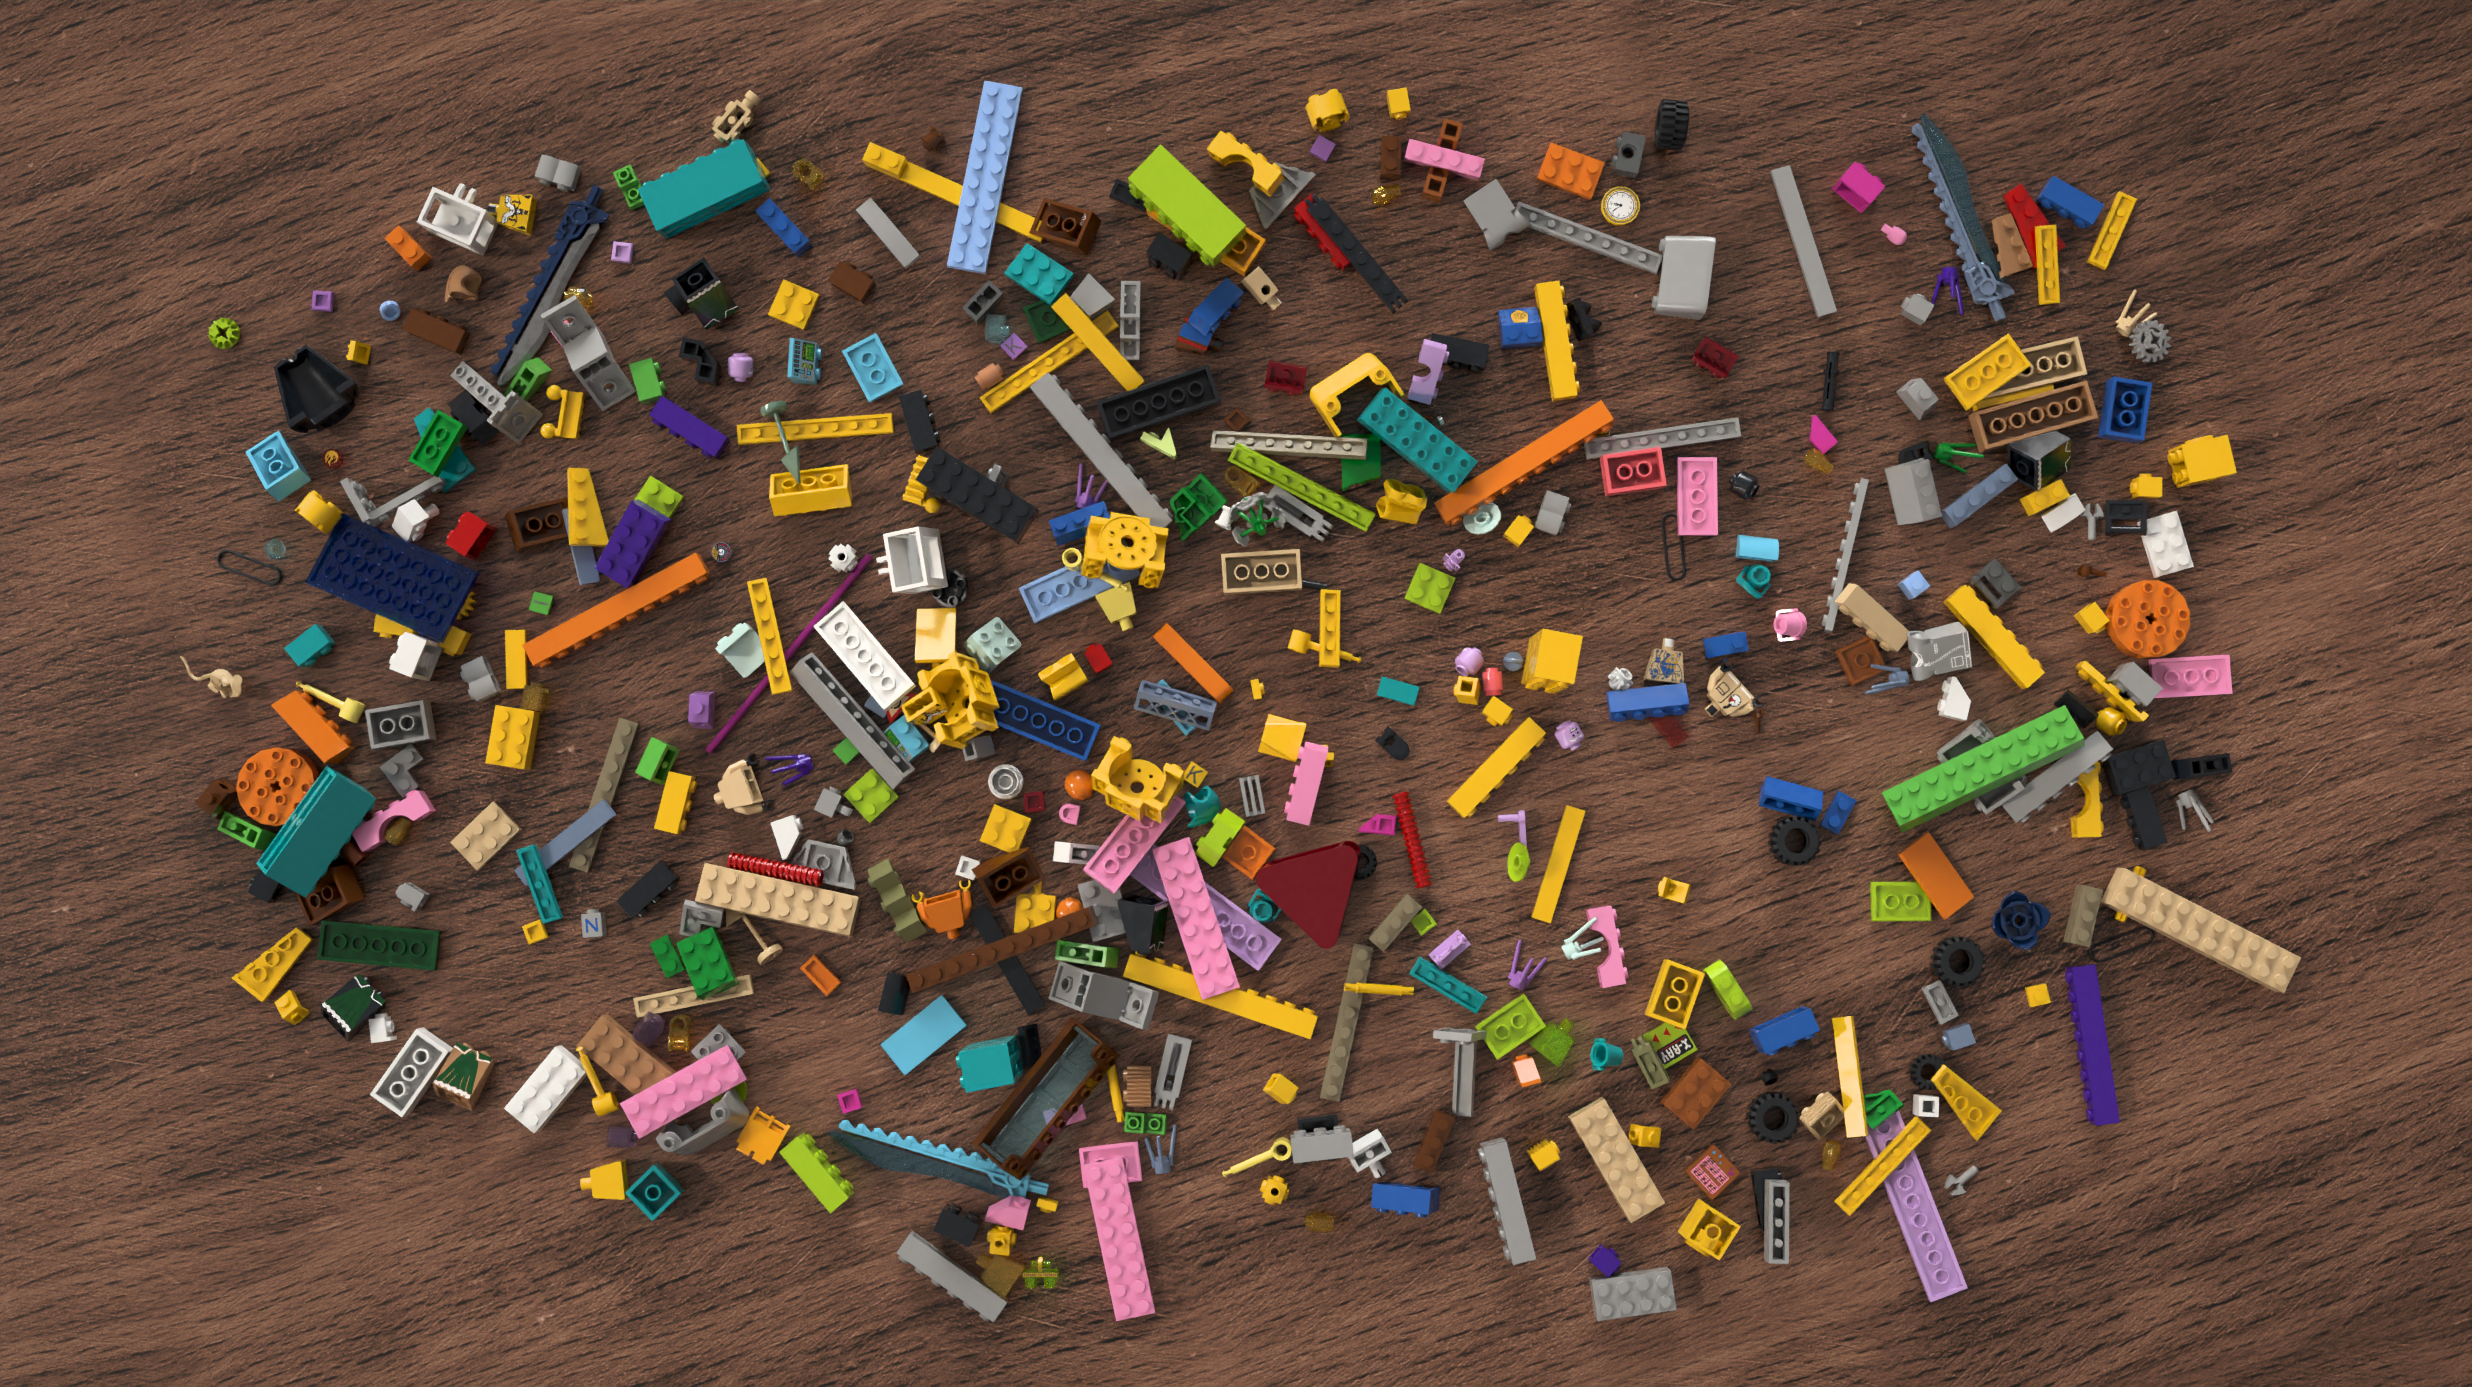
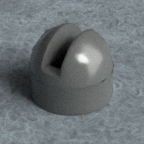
[837,829,854,846]

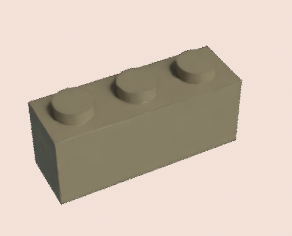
[2063,885,2103,947]
[1368,894,1422,952]

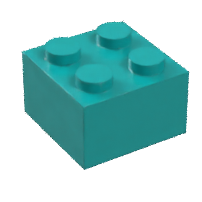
[625,1162,686,1221]

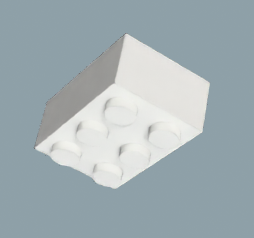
[389,632,443,681]

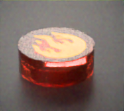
[321,449,343,469]

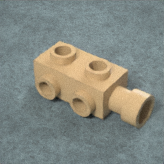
[712,90,761,145]

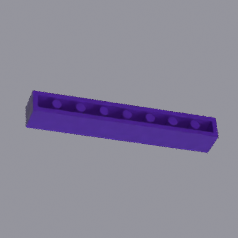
[2065,964,2120,1126]

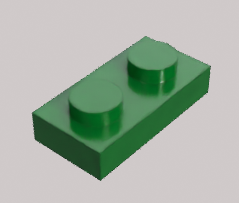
[650,934,686,979]

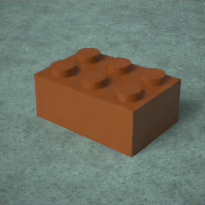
[1660,1057,1732,1130]

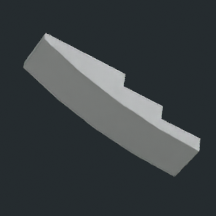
[856,198,921,269]
[1120,281,1141,363]

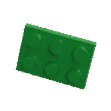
[408,410,468,477]

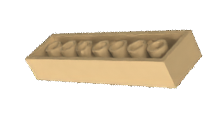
[695,863,861,938]

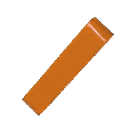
[1153,623,1234,704]

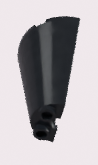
[274,345,360,433]

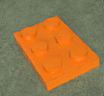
[1536,143,1605,200]

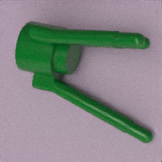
[1935,442,1985,473]

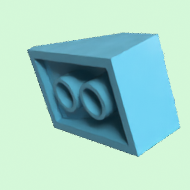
[246,430,311,502]

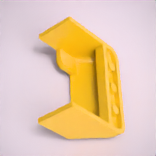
[1310,353,1404,437]

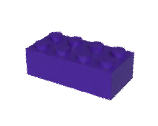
[594,499,672,588]

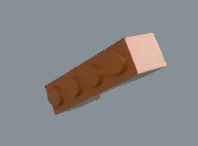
[1421,118,1463,203]

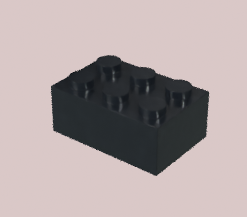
[2101,740,2176,795]

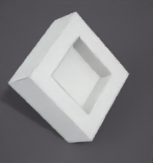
[955,856,981,880]

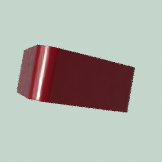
[1256,841,1361,949]

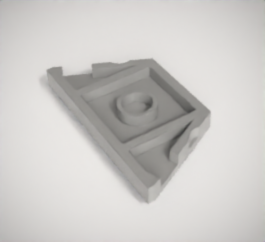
[1249,162,1316,231]
[791,839,857,890]

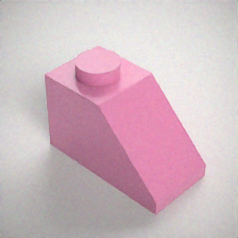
[985,1195,1031,1230]

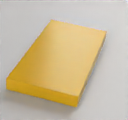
[1944,333,2031,411]

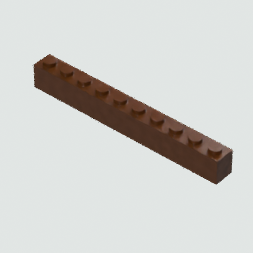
[906,905,1099,993]

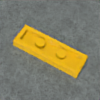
[505,630,528,689]

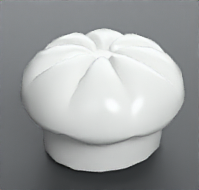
[988,764,1023,799]

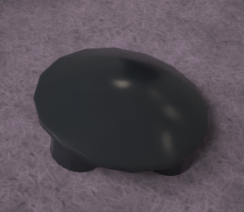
[931,569,969,608]

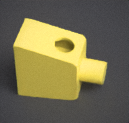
[1095,582,1137,631]

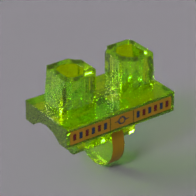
[1022,1255,1059,1288]

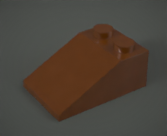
[1029,198,1101,256]
[505,497,568,553]
[971,847,1046,909]
[294,864,365,927]

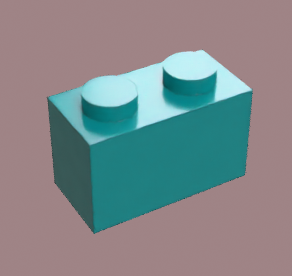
[284,624,336,668]

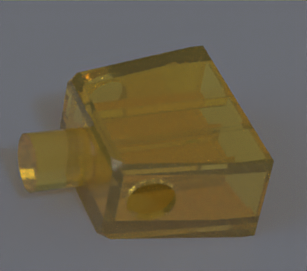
[975,1253,1026,1299]

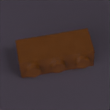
[402,308,470,355]
[1413,1109,1455,1174]

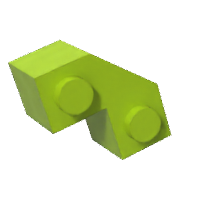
[1195,808,1245,867]

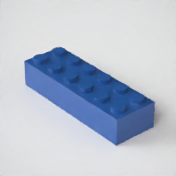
[991,680,1102,762]

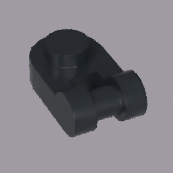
[1898,440,1935,464]
[1375,726,1410,760]

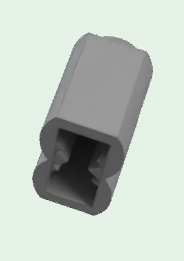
[535,154,582,192]
[1534,490,1571,536]
[460,656,502,702]

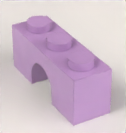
[1408,339,1449,405]

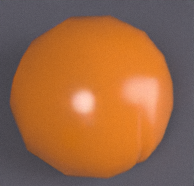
[1064,769,1095,801]
[1056,897,1084,918]

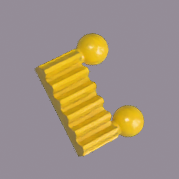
[540,385,586,439]
[903,455,940,513]

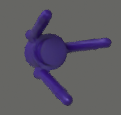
[1931,267,1964,315]
[765,753,814,786]

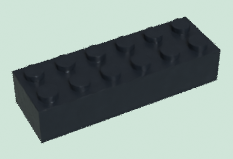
[1097,364,1221,442]
[915,446,1039,545]

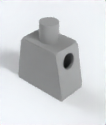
[1070,274,1115,320]
[1896,378,1939,420]

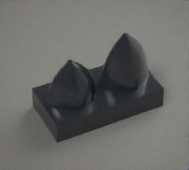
[1566,297,1602,341]

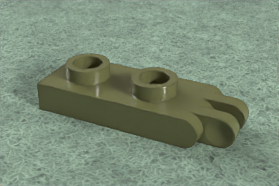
[1631,1035,1671,1089]

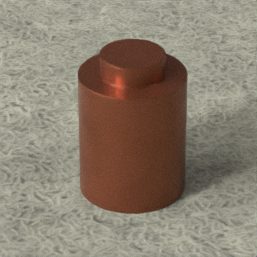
[339,838,369,869]

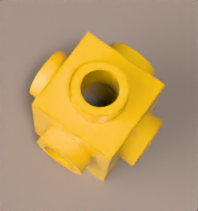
[1260,1175,1289,1206]
[987,1223,1017,1256]

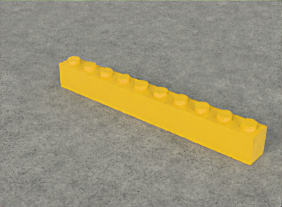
[1123,951,1318,1039]

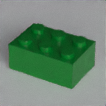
[676,927,739,1000]

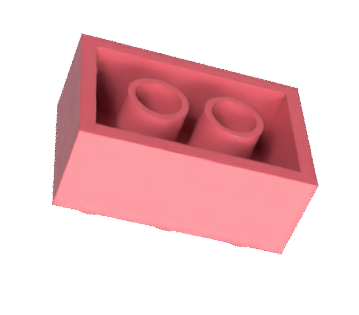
[1600,447,1667,497]

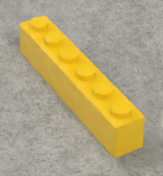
[1534,281,1580,402]
[1943,585,2045,689]
[1446,717,1546,818]

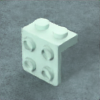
[963,617,1021,674]
[715,623,765,678]

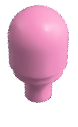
[1881,224,1907,245]

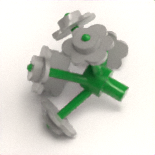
[1229,492,1286,547]

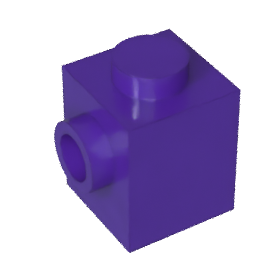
[1588,1244,1621,1277]

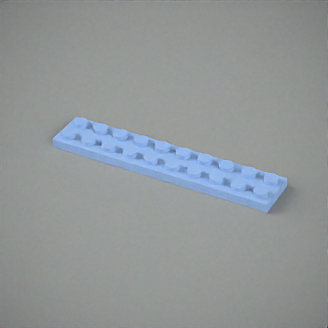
[947,81,1023,274]

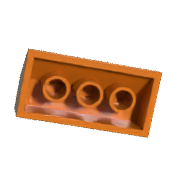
[271,690,355,764]

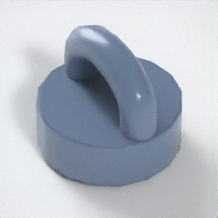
[1503,652,1523,671]

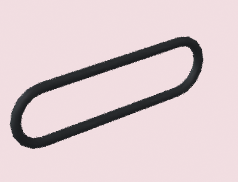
[1661,513,1686,581]
[217,550,282,586]
[2089,926,2154,963]

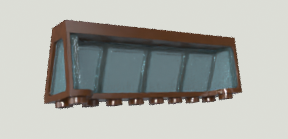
[972,1017,1120,1181]

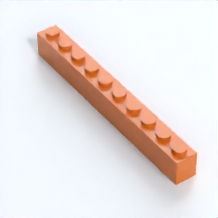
[1434,400,1614,526]
[522,553,710,668]

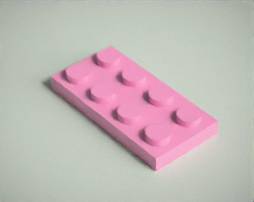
[1677,457,1718,536]
[2149,655,2233,698]

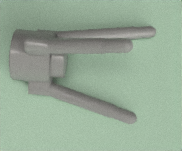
[2176,789,2214,832]

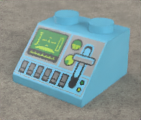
[787,338,822,385]
[883,715,930,763]

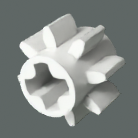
[1608,667,1633,691]

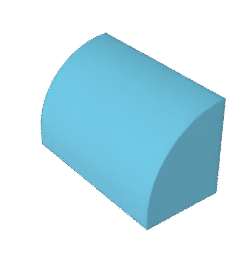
[1735,535,1779,562]

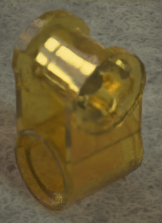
[1224,466,1262,497]
[668,1014,691,1052]

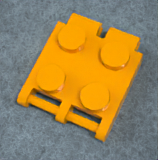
[736,1106,791,1165]

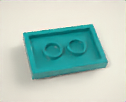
[1004,243,1074,306]

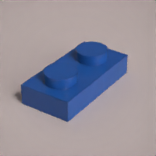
[1819,791,1856,835]

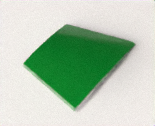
[1341,434,1381,491]
[1169,473,1229,542]

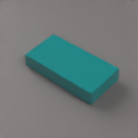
[1377,676,1419,706]

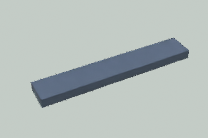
[514,799,616,886]

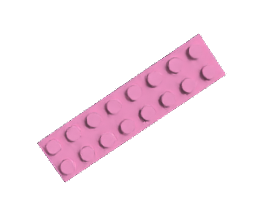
[1152,837,1240,1000]
[1084,1157,1155,1321]

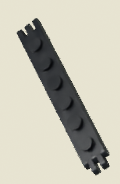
[1305,194,1408,314]

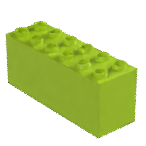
[1128,144,1246,267]

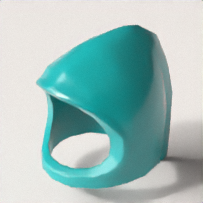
[1184,786,1221,828]

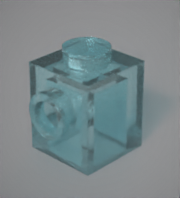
[985,314,1010,345]

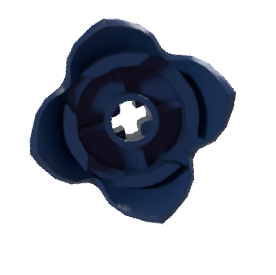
[1992,891,2051,950]

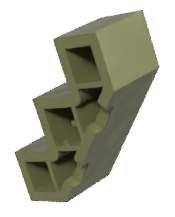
[867,859,927,943]

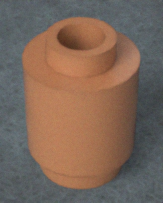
[975,363,1004,390]

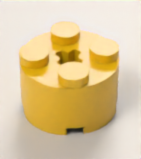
[1306,89,1350,132]
[294,490,343,535]

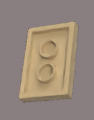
[450,801,522,871]

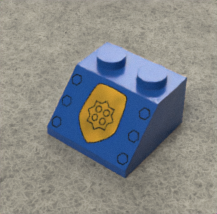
[1498,307,1543,349]

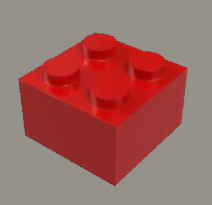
[445,511,498,561]

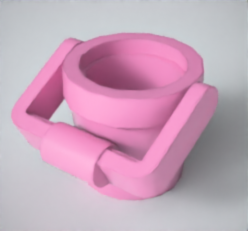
[1774,608,1807,641]

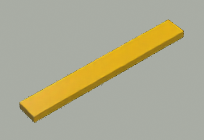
[900,162,1043,243]
[979,310,1119,414]
[737,413,894,445]

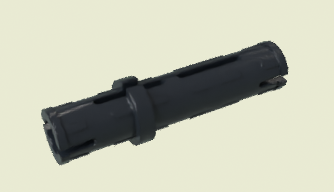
[1821,352,1840,412]

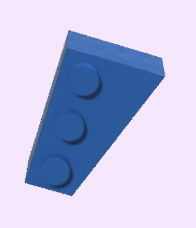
[1371,1182,1440,1217]

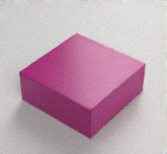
[837,1088,863,1114]

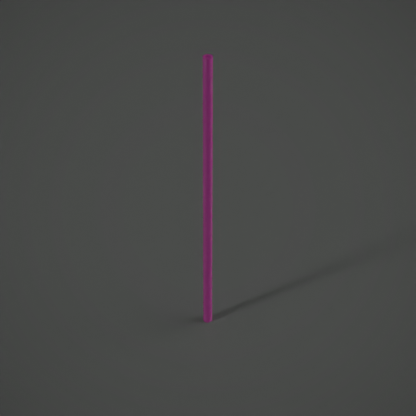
[705,554,873,754]

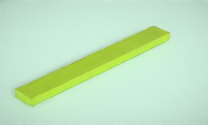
[1228,442,1376,532]

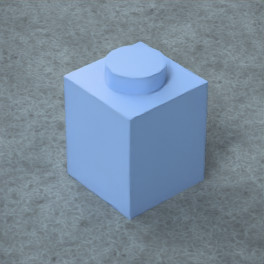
[1897,570,1930,600]

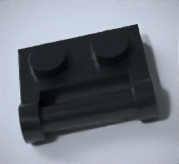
[2105,500,2147,536]

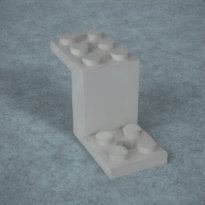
[541,295,636,411]
[1049,961,1159,1030]

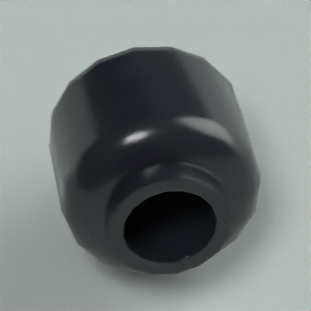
[1729,471,1760,500]

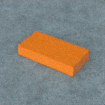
[800,954,842,996]

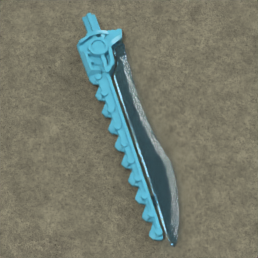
[829,1120,1049,1199]

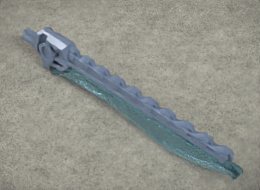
[1911,113,2014,322]

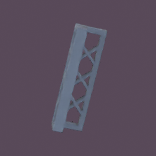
[1134,680,1217,731]

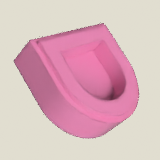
[1059,804,1081,825]

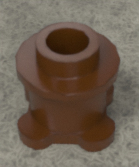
[921,126,946,152]

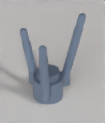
[1864,664,1909,695]
[1144,1125,1177,1174]

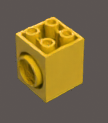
[2167,435,2237,488]
[1678,1198,1741,1261]

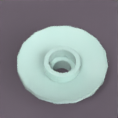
[1463,503,1501,535]

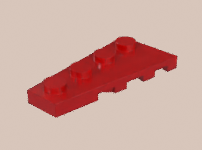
[2003,184,2066,270]

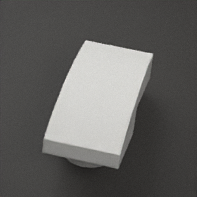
[2041,493,2085,533]

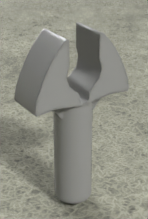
[2080,503,2104,541]
[1944,1165,1978,1195]

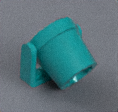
[1736,564,1771,599]
[1247,889,1282,924]
[1590,1038,1623,1071]

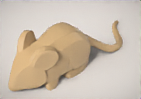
[180,656,242,698]

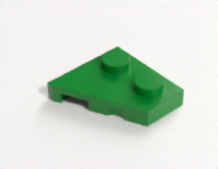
[1864,1089,1904,1131]

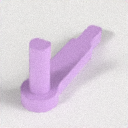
[1498,810,1527,847]

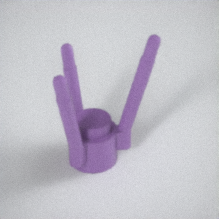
[1075,463,1109,509]
[1508,939,1547,991]

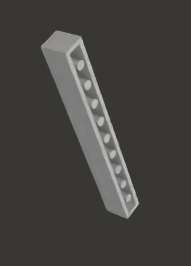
[1030,372,1173,528]

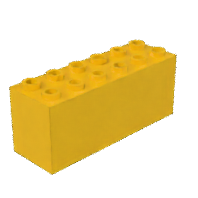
[1521,629,1583,694]

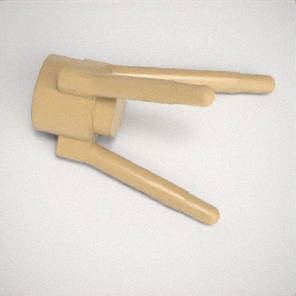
[2116,289,2157,337]

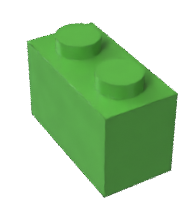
[629,358,667,404]
[635,737,680,785]

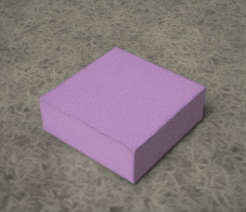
[611,241,634,264]

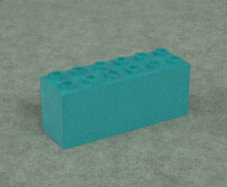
[638,139,771,239]
[1357,388,1478,493]
[256,765,376,898]
[956,1034,1024,1093]

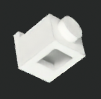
[368,1013,397,1043]

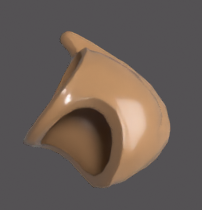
[445,265,482,303]

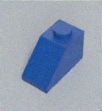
[1703,631,1749,659]

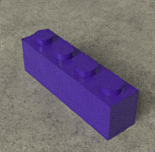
[649,396,731,459]

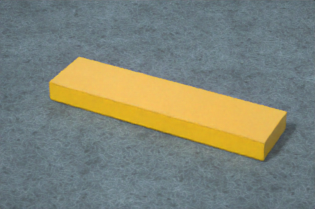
[2087,191,2137,270]
[2035,225,2060,305]
[1972,384,2055,412]
[1319,589,1341,668]

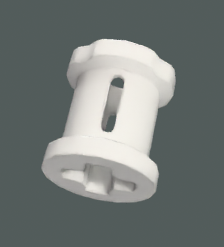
[1215,505,1233,530]

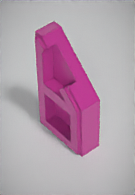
[1809,415,1838,455]
[1358,814,1396,836]

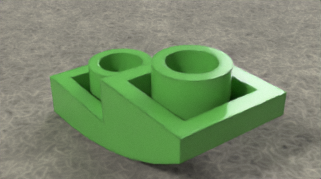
[613,165,644,210]
[1124,1112,1168,1135]

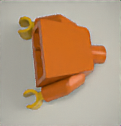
[911,879,972,939]

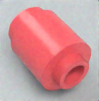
[1482,668,1503,696]

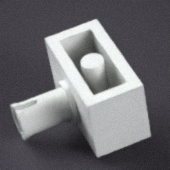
[392,499,439,544]
[1348,1129,1392,1178]

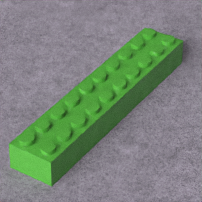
[1882,705,2085,833]

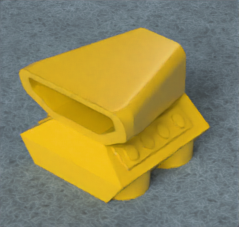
[1376,479,1427,524]
[1038,653,1089,702]
[1258,714,1306,762]

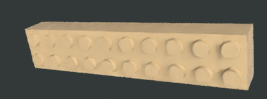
[2100,868,2301,993]

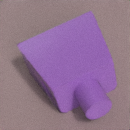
[688,691,716,729]

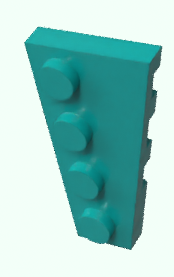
[414,408,477,493]

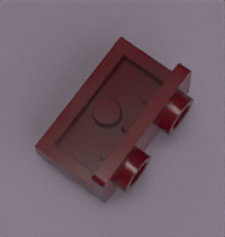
[1692,336,1739,379]
[1264,360,1307,396]

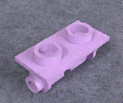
[1442,549,1465,572]
[1429,930,1471,969]

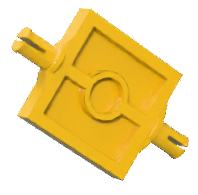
[1014,881,1057,933]

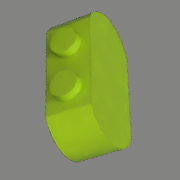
[1703,959,1752,1020]

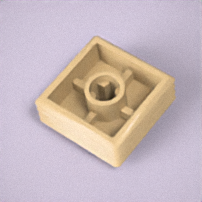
[1800,1092,1844,1140]

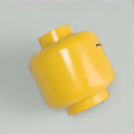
[2096,707,2127,736]

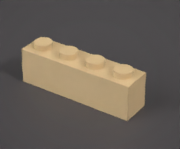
[1835,583,1910,652]

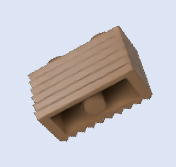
[1123,1065,1151,1107]

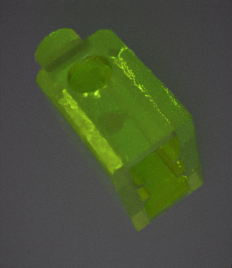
[1528,1017,1574,1067]

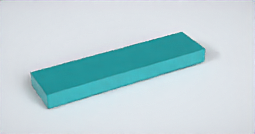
[516,844,563,924]
[1409,956,1487,1014]

